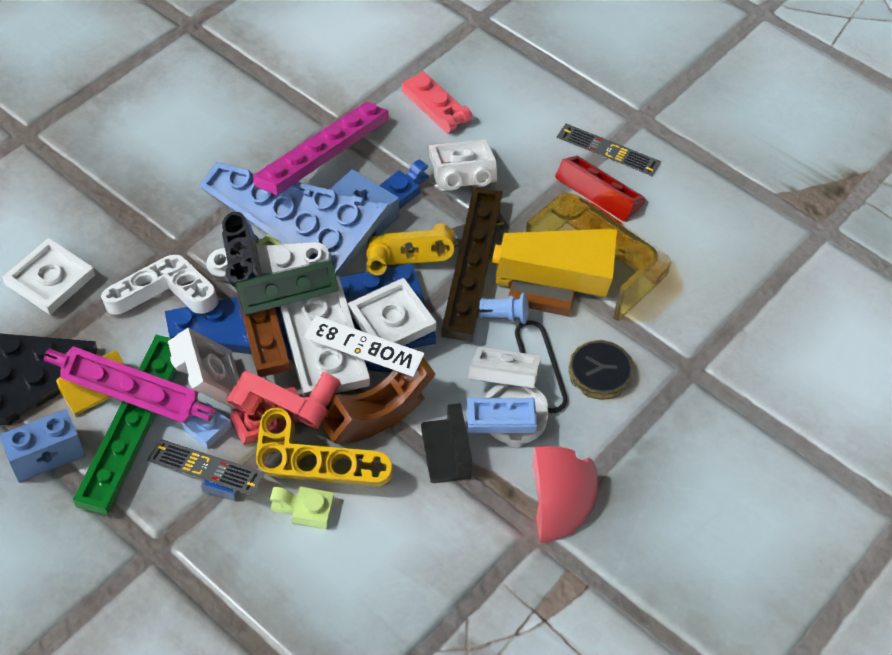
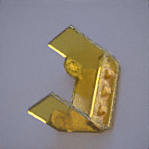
[526,193,671,321]

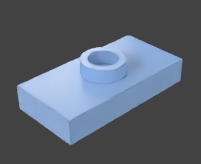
[467,398,537,433]

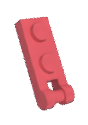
[402,71,472,133]

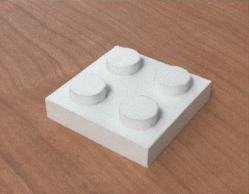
[2,238,95,315]
[348,278,437,346]

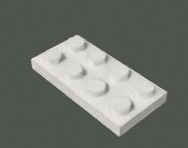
[279,276,370,398]

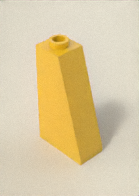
[492,229,617,297]

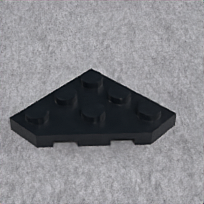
[0,333,98,425]

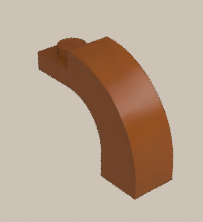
[321,350,436,443]

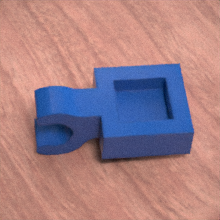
[379,159,429,209]

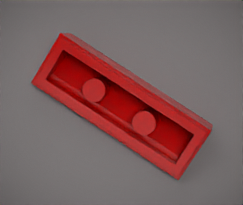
[555,155,646,221]

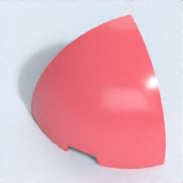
[532,446,598,543]

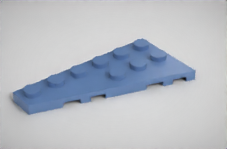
[199,162,391,276]

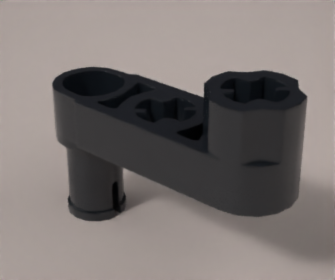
[222,212,262,290]

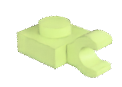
[270,486,334,530]

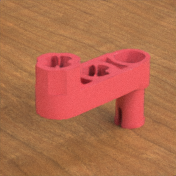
[226,371,341,429]

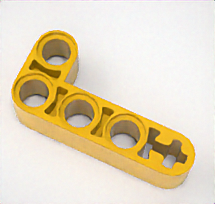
[256,408,393,487]

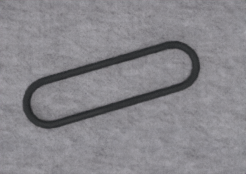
[515,320,568,413]

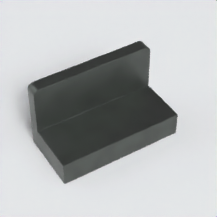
[421,403,472,483]

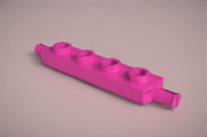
[44,346,215,424]

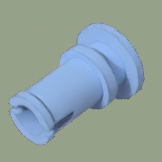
[479,292,529,324]

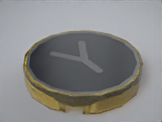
[568,340,634,400]

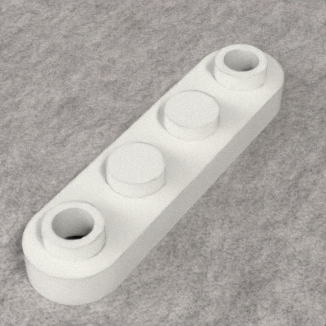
[206,242,331,282]

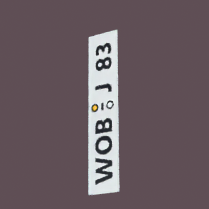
[304,316,425,377]

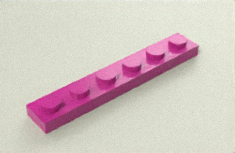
[253,102,389,195]

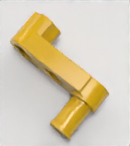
[366,223,455,276]

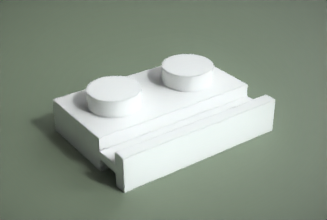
[468,347,542,388]

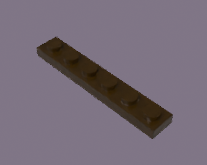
[441,187,503,342]

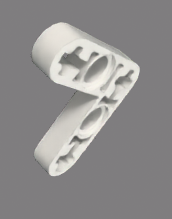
[101,255,219,315]

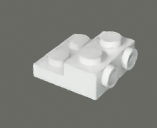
[429,139,497,191]
[168,328,239,409]

